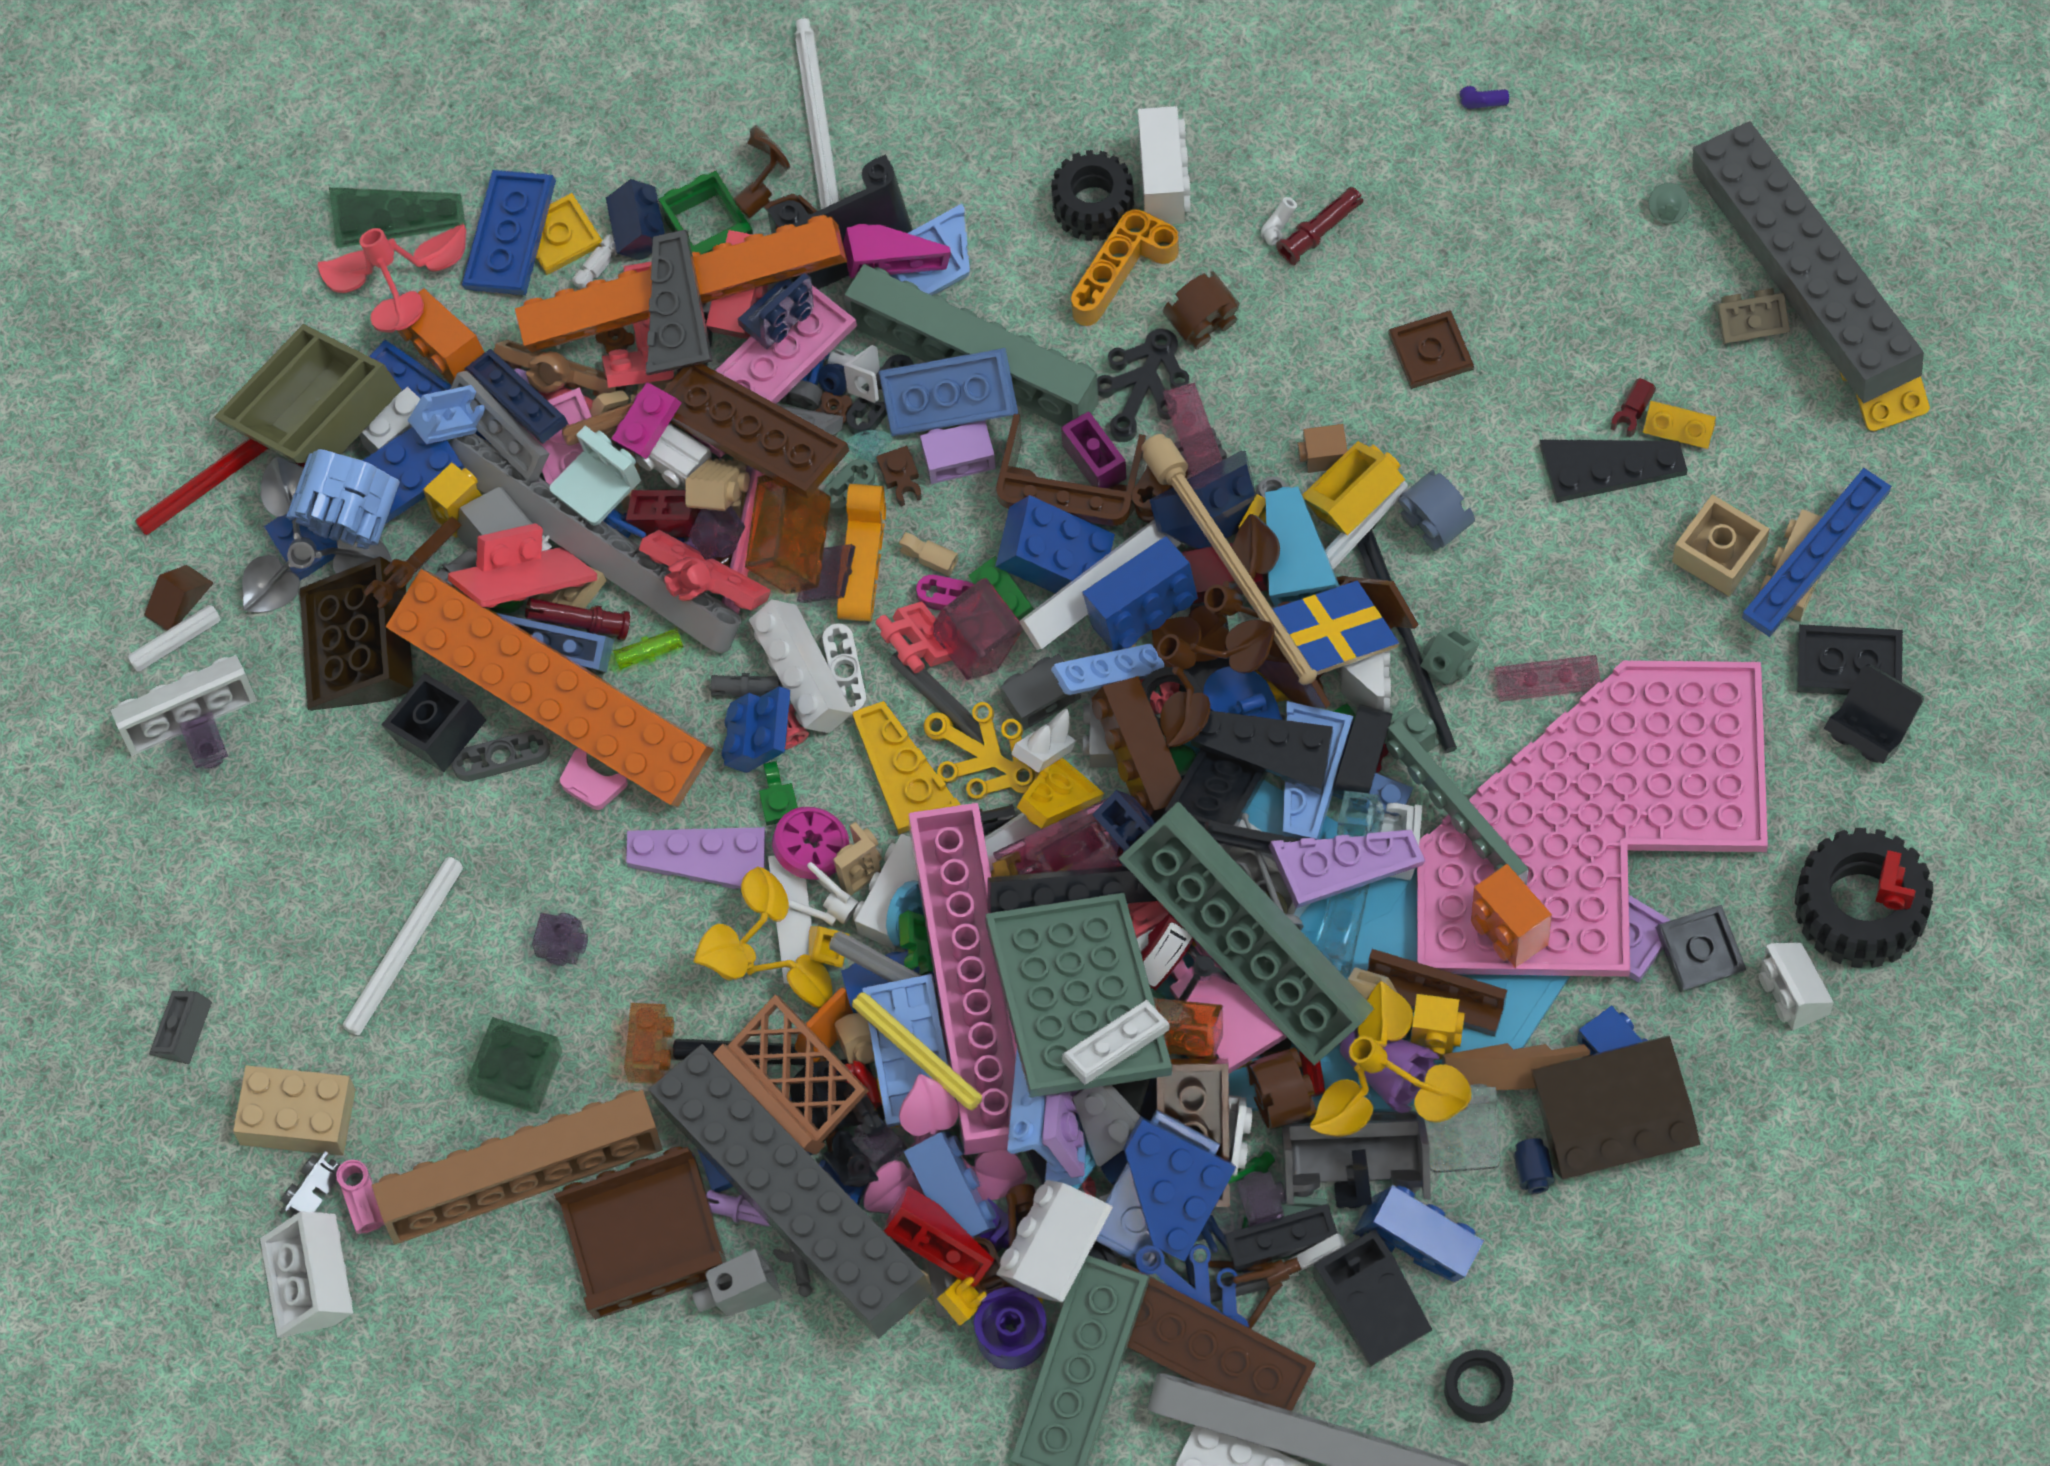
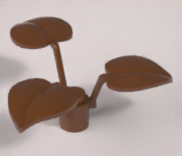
[733,125,818,219]
[1188,514,1291,662]
[1152,616,1275,747]

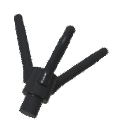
[1168,944,1238,1020]

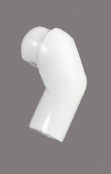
[1261,197,1297,246]

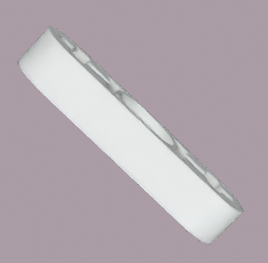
[822,624,867,718]

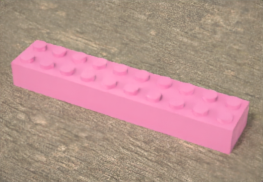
[909,803,1017,1155]

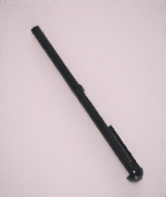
[1357,523,1457,753]

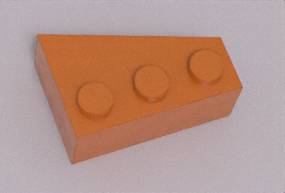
[397,288,485,385]

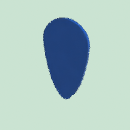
[1203,667,1282,720]

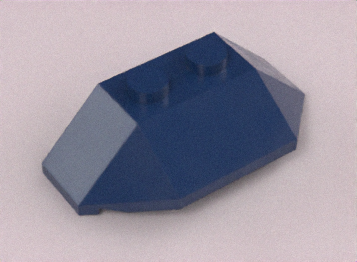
[1149,451,1255,549]

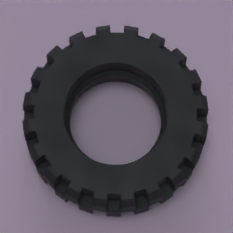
[1794,827,1934,968]

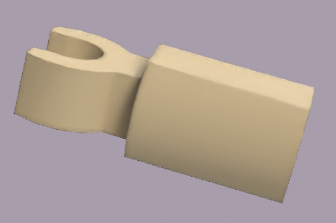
[899,532,958,577]

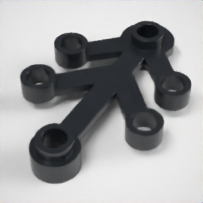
[1097,328,1190,442]

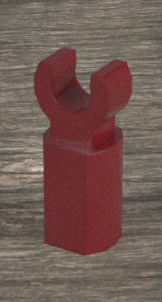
[1611,378,1656,438]

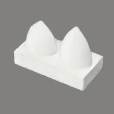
[1011,709,1077,773]

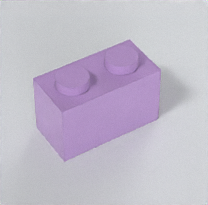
[920,420,996,484]

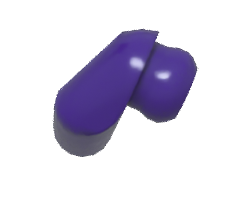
[1459,86,1510,109]

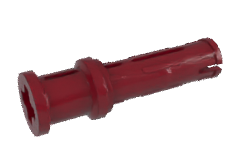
[1276,186,1364,265]
[525,597,630,641]

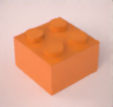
[1471,864,1552,968]

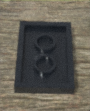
[1797,624,1903,695]

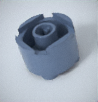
[1398,470,1475,551]

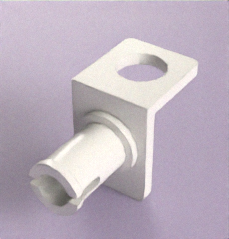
[828,345,880,403]

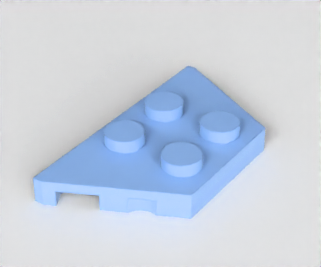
[890,204,970,295]

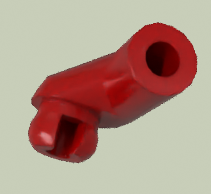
[844,1060,882,1109]

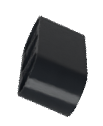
[1333,704,1393,802]

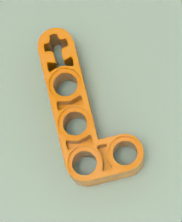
[1071,209,1179,326]
[837,483,886,622]

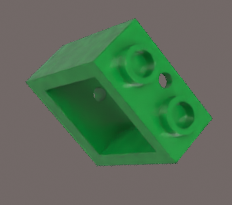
[658,170,753,255]

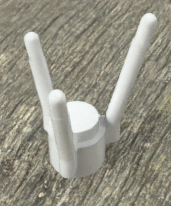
[788,862,859,926]

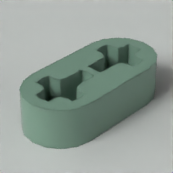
[822,459,875,515]

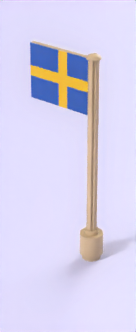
[1141,434,1399,685]

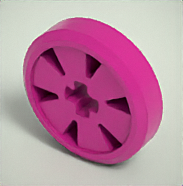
[772,807,849,880]

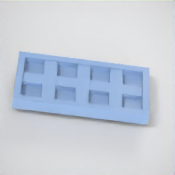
[862,974,949,1127]

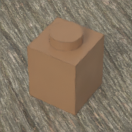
[1297,424,1348,473]

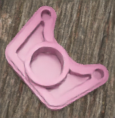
[560,748,628,810]

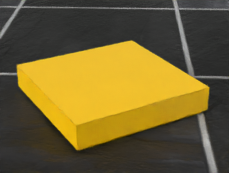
[536,193,602,275]

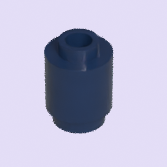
[1513,1138,1555,1194]

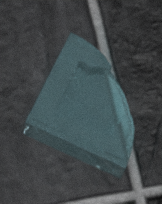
[846,430,893,465]

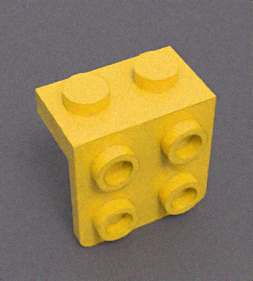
[1839,371,1930,431]

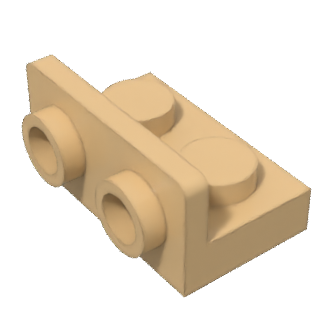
[833,822,882,896]

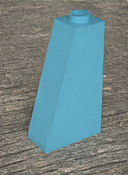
[1265,487,1340,608]

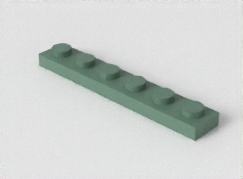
[1386,720,1529,885]

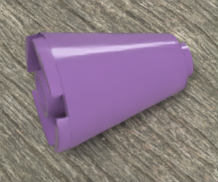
[1339,1027,1439,1114]

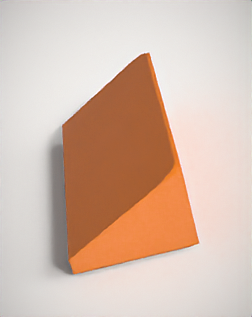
[795,987,853,1062]

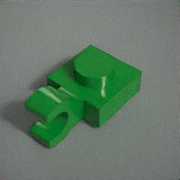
[759,761,798,826]

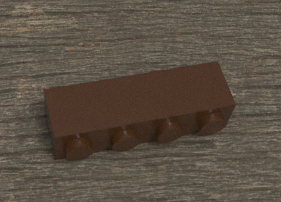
[1091,676,1182,816]

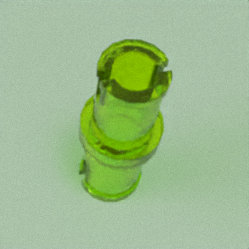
[613,627,684,671]

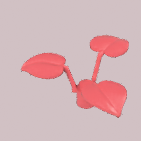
[318,224,466,333]

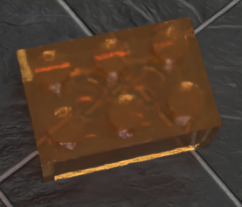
[745,475,831,594]

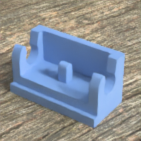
[408,385,485,444]

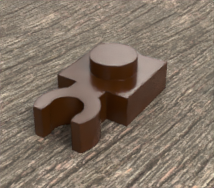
[876,445,922,507]

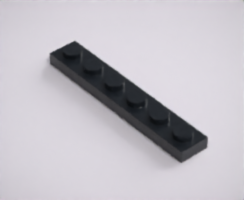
[988,866,1158,913]

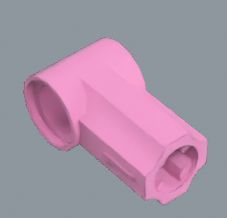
[336,1159,384,1234]

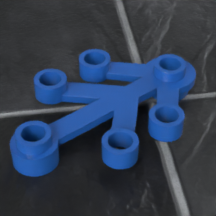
[1135,1244,1249,1327]

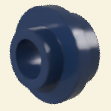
[818,363,847,396]

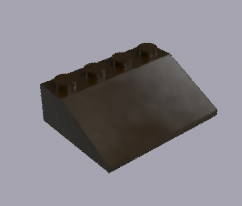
[300,556,414,711]
[1531,1035,1701,1179]

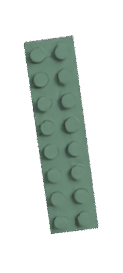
[844,264,1099,426]
[1118,801,1374,1065]

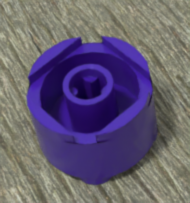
[974,1287,1048,1369]

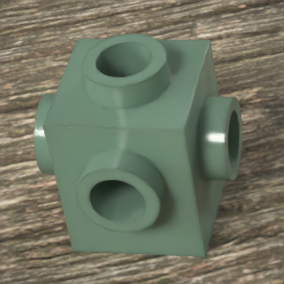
[1420,626,1479,685]

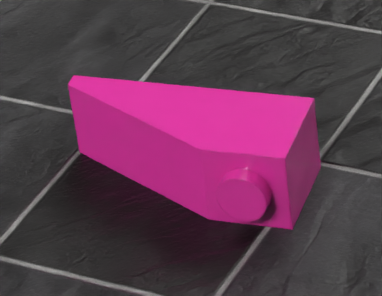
[843,224,951,279]

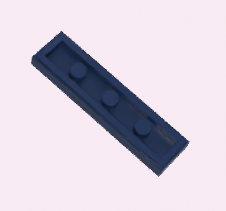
[465,349,568,444]

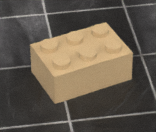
[233,1065,356,1156]

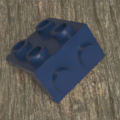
[738,273,814,349]

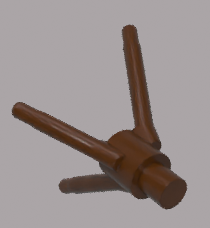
[1208,1257,1302,1329]

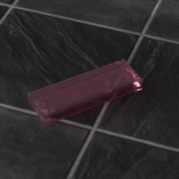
[1163,382,1222,477]
[1494,655,1601,702]

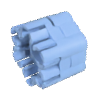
[286,449,400,549]

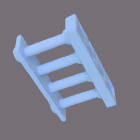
[1007,1049,1087,1186]

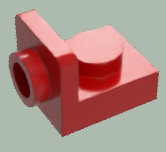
[1875,850,1916,910]

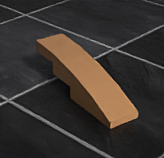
[1442,1043,1590,1091]

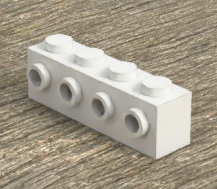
[749,599,853,733]

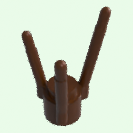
[1005,1184,1036,1248]

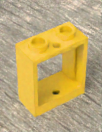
[1302,441,1406,536]

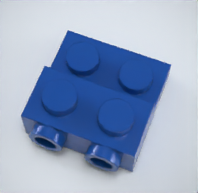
[721,686,790,773]

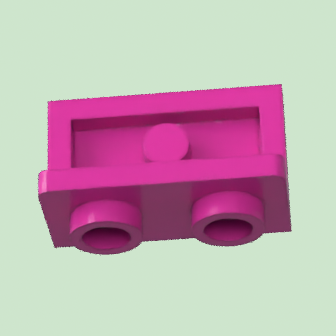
[611,382,682,460]

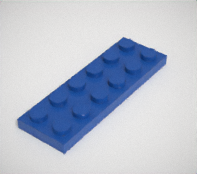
[264,427,465,580]

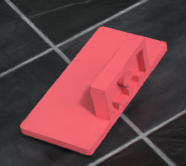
[448,523,597,608]

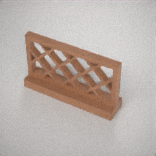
[713,995,869,1155]

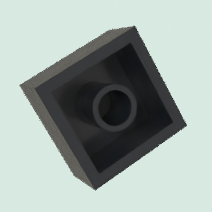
[381,673,487,772]

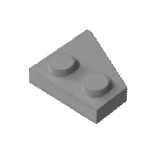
[1073,1085,1140,1167]

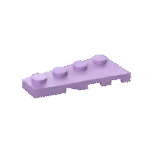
[626,827,765,889]
[1042,1090,1085,1178]

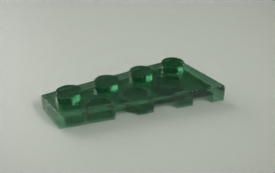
[329,187,466,248]

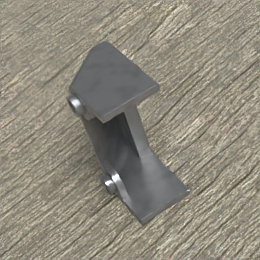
[1282,1111,1431,1205]

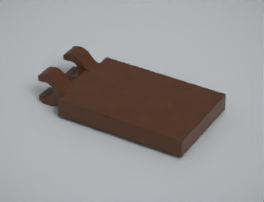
[364,516,462,609]

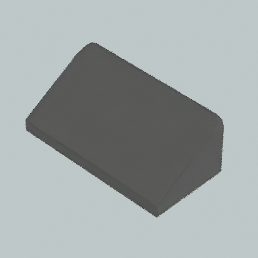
[149,991,212,1064]

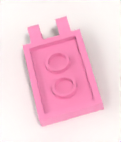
[1170,940,1288,1074]

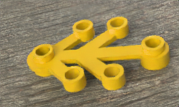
[924,702,1041,800]

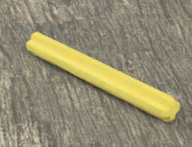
[852,992,982,1110]

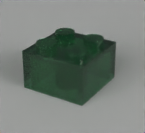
[467,1017,563,1114]

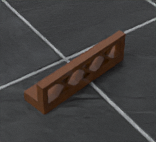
[1367,949,1507,1037]

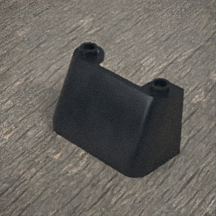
[767,154,913,290]

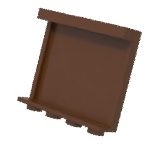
[554,1147,727,1320]

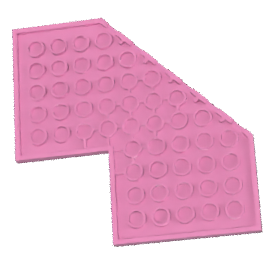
[1417,660,1768,977]

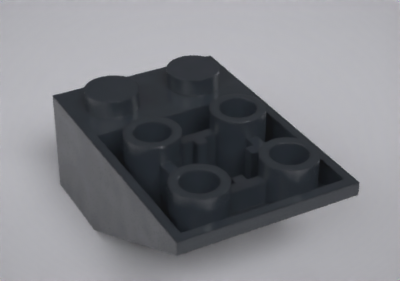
[1314,1229,1432,1366]

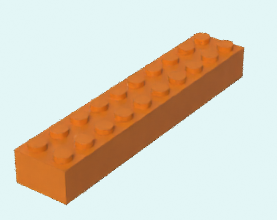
[386,569,714,807]

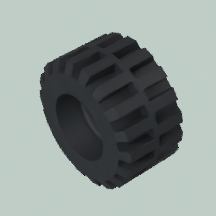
[1051,150,1134,241]

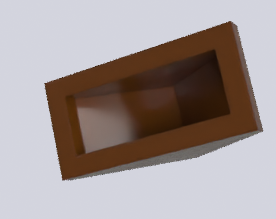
[144,565,213,631]

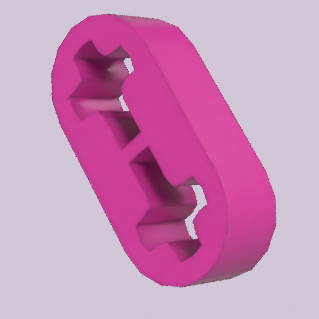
[916,575,980,615]

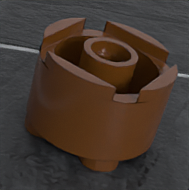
[1163,271,1240,350]
[1246,1047,1316,1130]

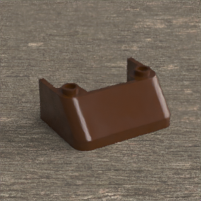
[996,414,1146,526]
[1257,576,1419,709]

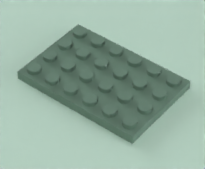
[985,893,1172,1098]

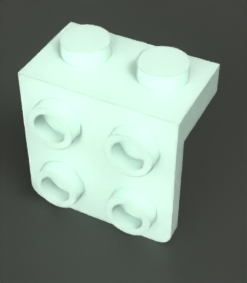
[550,426,641,526]

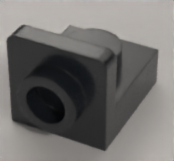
[1334,1149,1372,1208]

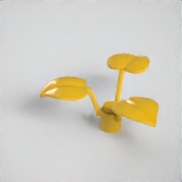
[694,866,833,1009]
[1310,981,1471,1137]

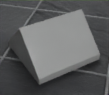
[457,487,532,553]

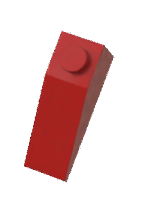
[883,1186,994,1288]

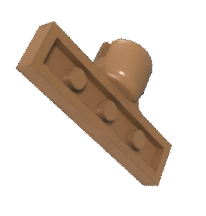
[494,339,626,396]

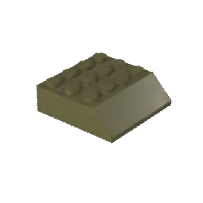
[214,324,401,463]

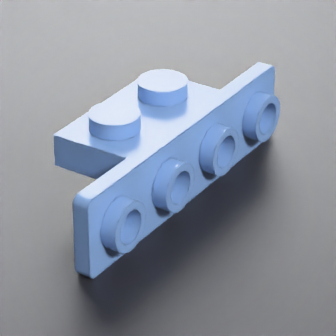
[1051,644,1164,695]

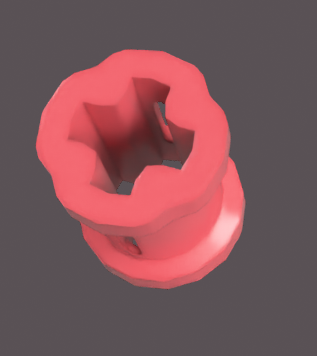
[785,704,809,749]

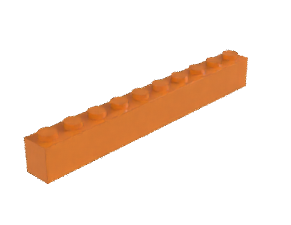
[515,215,847,353]

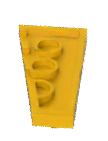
[852,701,961,835]

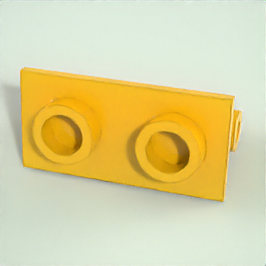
[1643,400,1716,449]

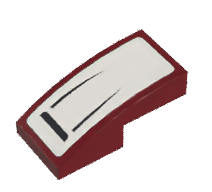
[1141,913,1194,990]

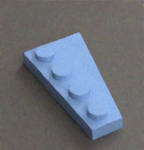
[1283,701,1354,840]

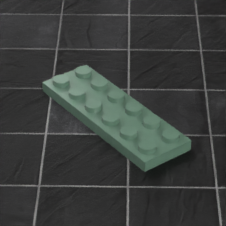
[1011,1255,1151,1466]

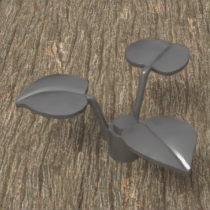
[242,457,392,612]

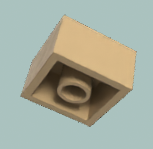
[1672,494,1770,597]

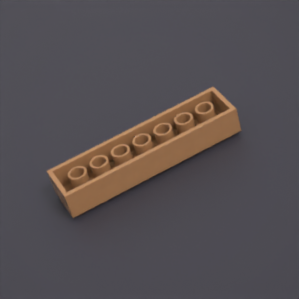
[371,1089,663,1245]

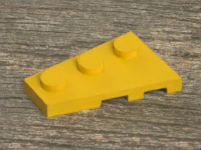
[1016,757,1105,829]

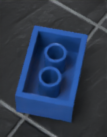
[995,495,1115,594]
[1082,536,1198,651]

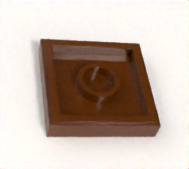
[1388,310,1474,389]

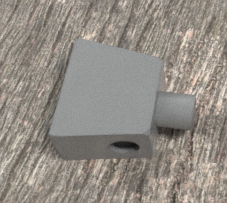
[692,1249,783,1316]

